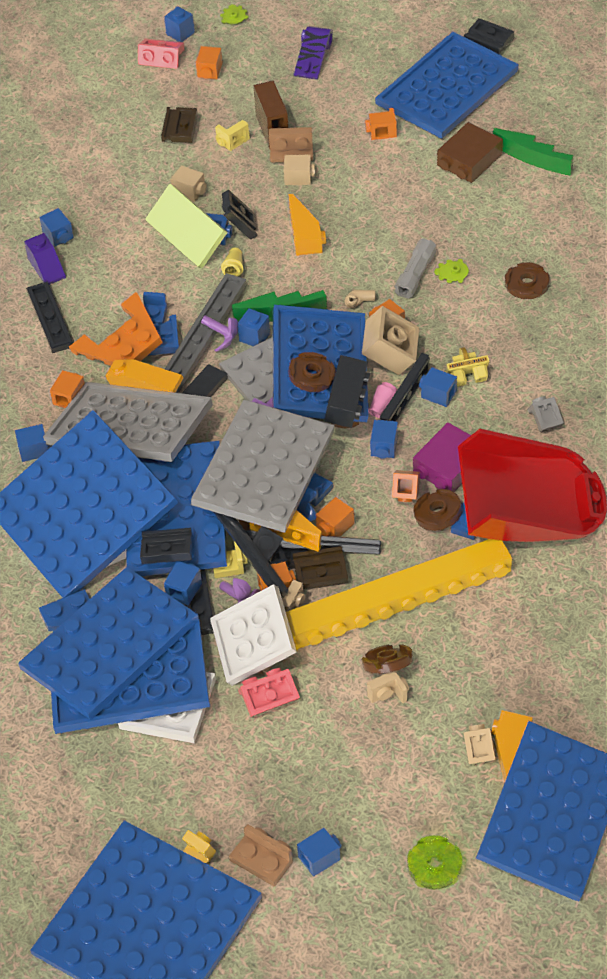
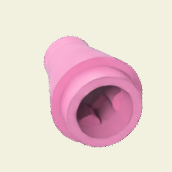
[368,382,397,418]

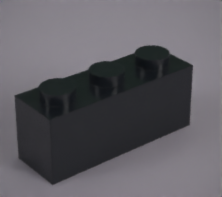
[324,355,370,428]

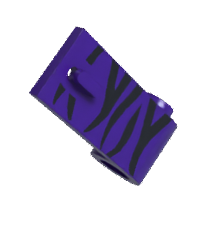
[293,26,333,80]

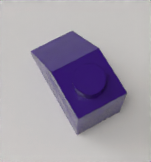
[24,233,66,285]

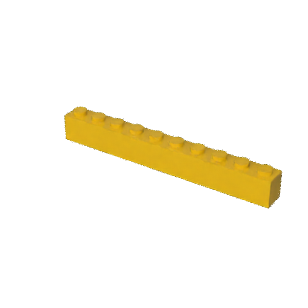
[286,539,512,651]

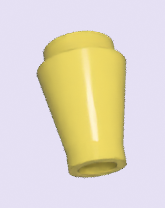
[221,248,243,277]

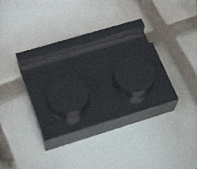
[464,18,514,55]
[222,189,258,239]
[140,527,193,564]

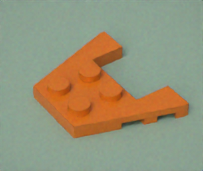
[69,292,163,366]

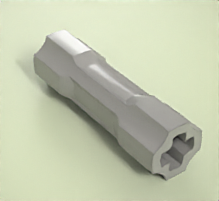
[394,238,436,299]

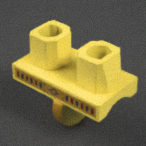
[445,347,489,387]

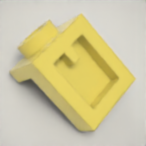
[215,120,250,151]
[213,542,248,578]

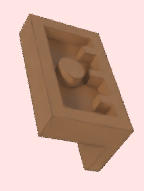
[269,127,313,162]
[229,824,293,887]

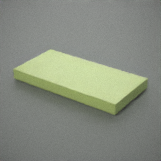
[145,184,228,268]

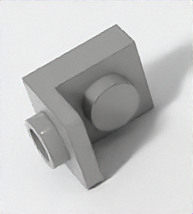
[527,396,564,432]

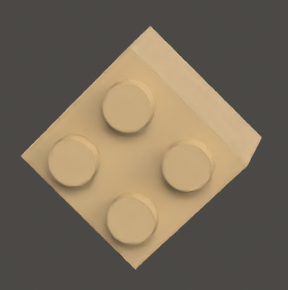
[362,306,419,375]

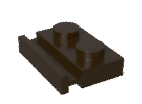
[161,107,198,143]
[293,546,348,589]

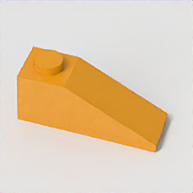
[288,194,326,256]
[105,359,183,393]
[250,510,322,552]
[491,710,533,782]

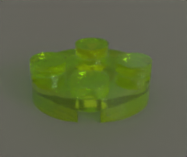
[407,835,462,890]

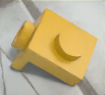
[182,830,216,864]

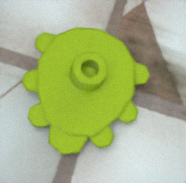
[220,4,249,25]
[434,259,469,284]

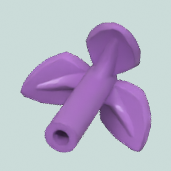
[201,315,238,352]
[219,578,261,605]

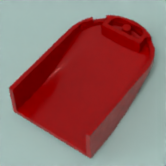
[458,429,607,542]

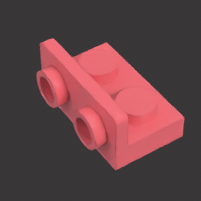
[138,39,184,69]
[238,667,300,717]

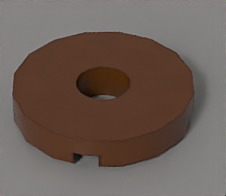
[505,262,550,299]
[288,352,336,392]
[413,489,462,531]
[361,644,414,674]

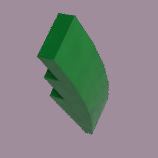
[493,128,574,176]
[232,290,327,322]

